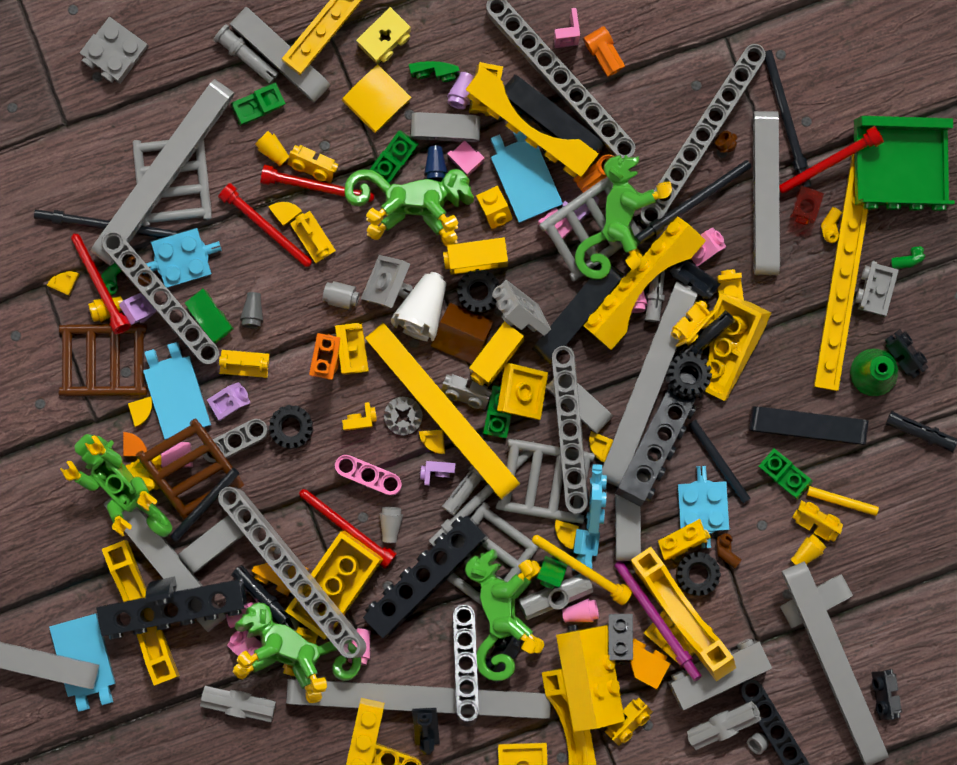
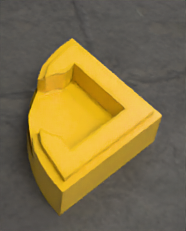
[269,202,302,226]
[47,271,79,296]
[128,396,153,427]
[419,430,445,454]
[589,431,613,462]
[555,520,579,550]

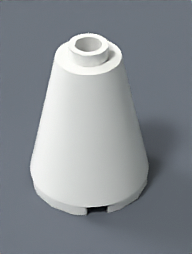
[391,272,446,341]

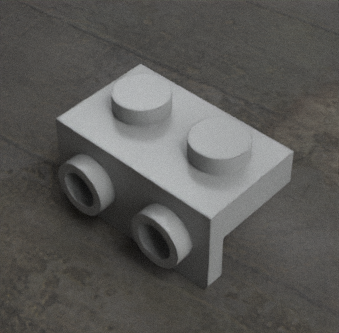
[855,261,898,317]

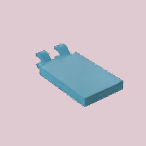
[491,131,563,223]
[143,342,211,439]
[49,614,116,712]

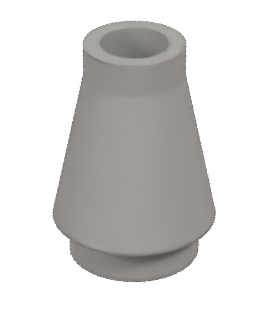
[379,507,403,543]

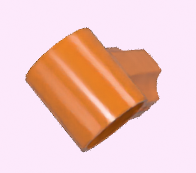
[583,26,625,77]
[573,155,613,193]

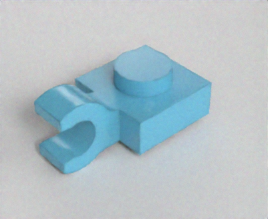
[573,529,600,571]

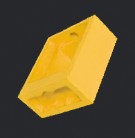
[443,237,508,275]
[469,321,524,386]

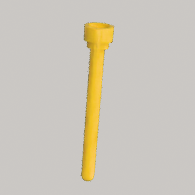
[532,535,632,605]

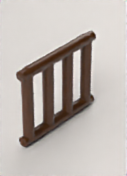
[58,324,147,396]
[136,418,244,520]

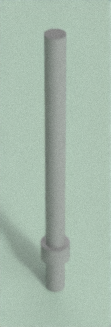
[428,441,535,546]

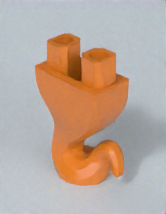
[309,333,341,380]

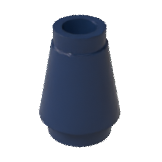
[424,146,448,182]

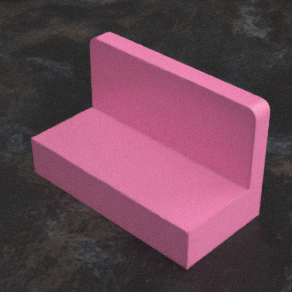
[554,8,580,48]

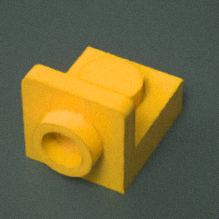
[716,269,744,300]
[342,402,377,431]

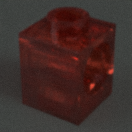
[790,186,824,225]

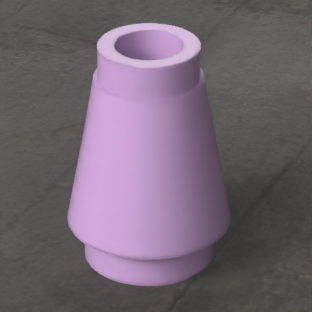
[447,72,474,109]

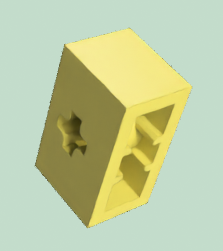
[356,7,411,65]

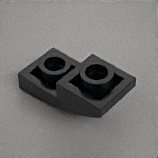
[145,576,177,606]

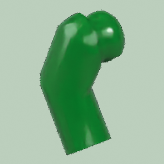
[892,246,925,269]
[101,262,122,295]

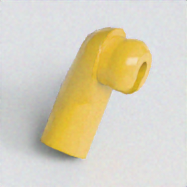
[821,207,842,243]

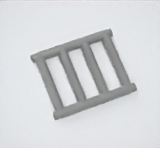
[133,140,212,226]
[539,177,643,281]
[496,439,595,524]
[438,502,538,612]

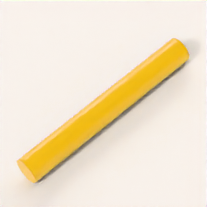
[807,486,879,516]

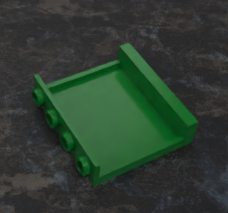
[854,116,955,211]

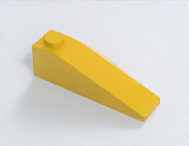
[705,293,771,401]

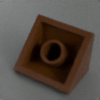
[431,303,494,364]

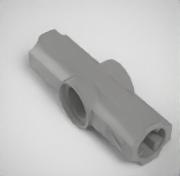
[518,574,593,620]
[200,686,276,722]
[687,701,761,750]

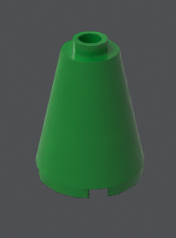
[850,348,898,396]

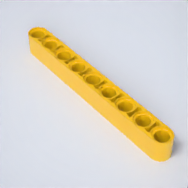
[365,323,520,500]

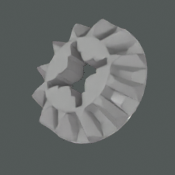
[384,397,422,435]

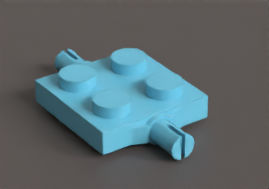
[143,228,222,288]
[586,464,607,534]
[678,466,729,548]

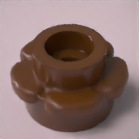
[715,131,737,153]

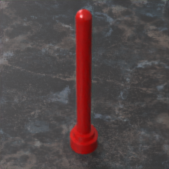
[779,126,884,193]
[260,165,374,202]
[218,183,312,267]
[71,233,131,334]
[299,489,397,569]

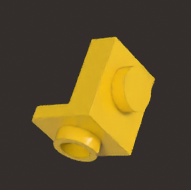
[476,186,513,229]

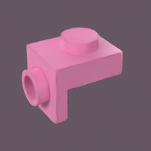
[691,228,726,266]
[227,630,261,656]

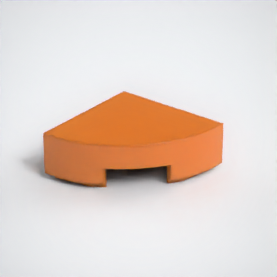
[123,432,148,456]

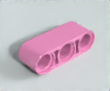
[335,455,402,496]

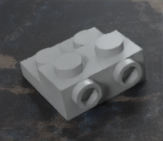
[80,17,148,84]
[492,280,551,336]

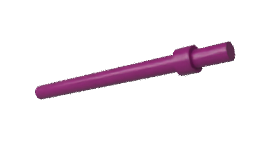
[614,561,702,682]

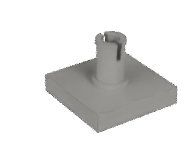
[361,255,413,308]

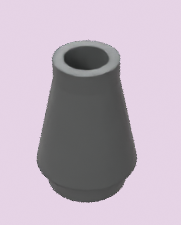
[240,292,264,329]

